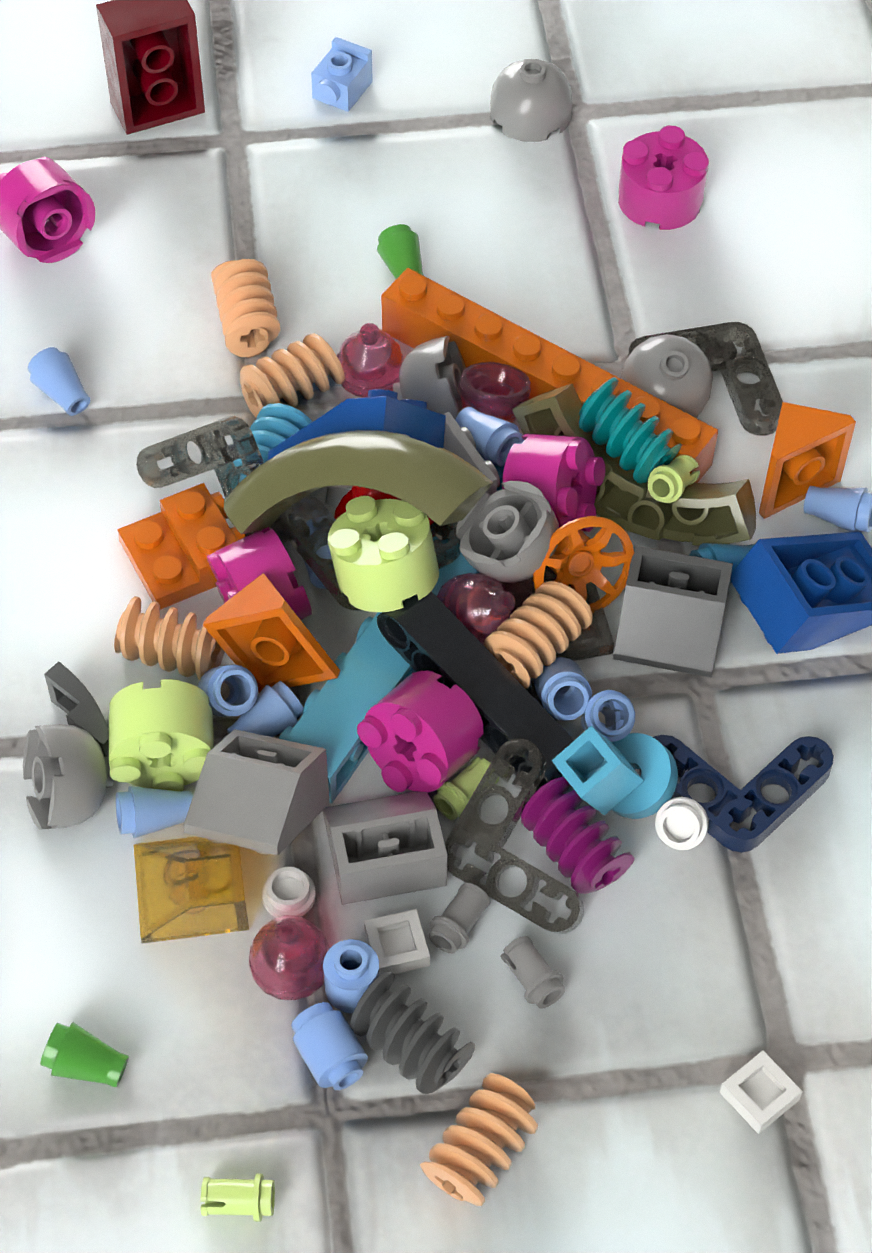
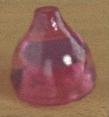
[337,323,404,397]
[459,362,531,423]
[437,573,515,645]
[249,915,330,1000]

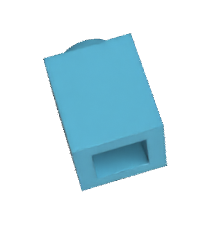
[552,726,644,816]

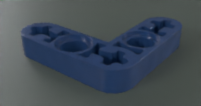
[640,735,834,853]

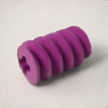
[521,777,635,894]

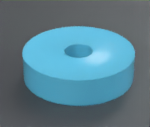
[612,733,678,819]

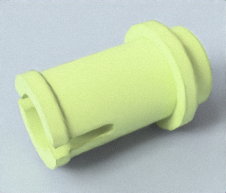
[648,455,700,503]
[434,757,499,820]
[200,1173,275,1222]

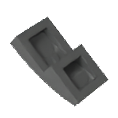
[44,661,109,757]

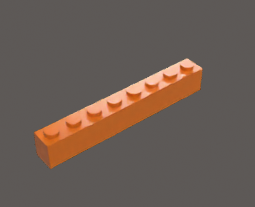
[381,268,718,483]

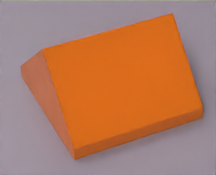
[759,402,856,519]
[203,573,340,693]

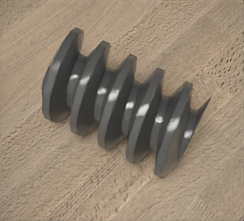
[350,971,475,1095]

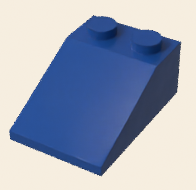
[267,389,446,461]
[730,531,872,654]

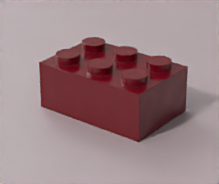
[96,0,205,135]

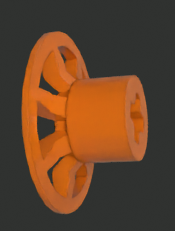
[533,516,634,614]

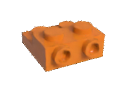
[117,483,246,610]

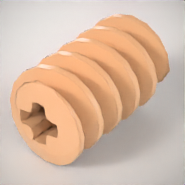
[211,259,280,358]
[240,333,345,418]
[484,581,593,689]
[114,596,225,680]
[420,1073,538,1206]

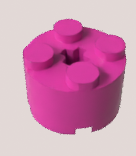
[618,125,709,230]
[0,157,95,263]
[502,434,605,532]
[206,527,312,620]
[357,671,483,793]

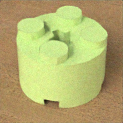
[328,496,439,612]
[109,679,214,791]

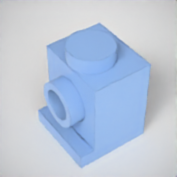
[311,37,372,112]

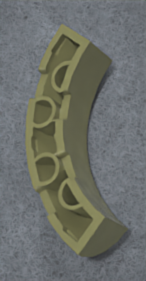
[512,383,756,546]
[224,430,494,534]

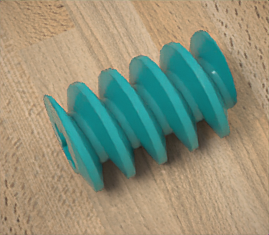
[579,377,682,484]

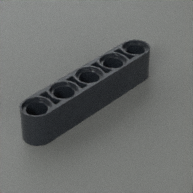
[377,592,574,794]

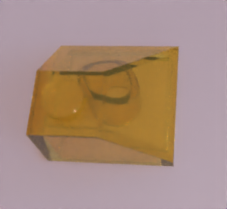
[133,836,249,944]

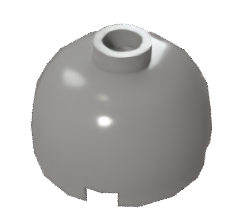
[490,59,572,142]
[620,334,713,418]
[393,336,474,419]
[456,481,559,583]
[23,724,114,829]

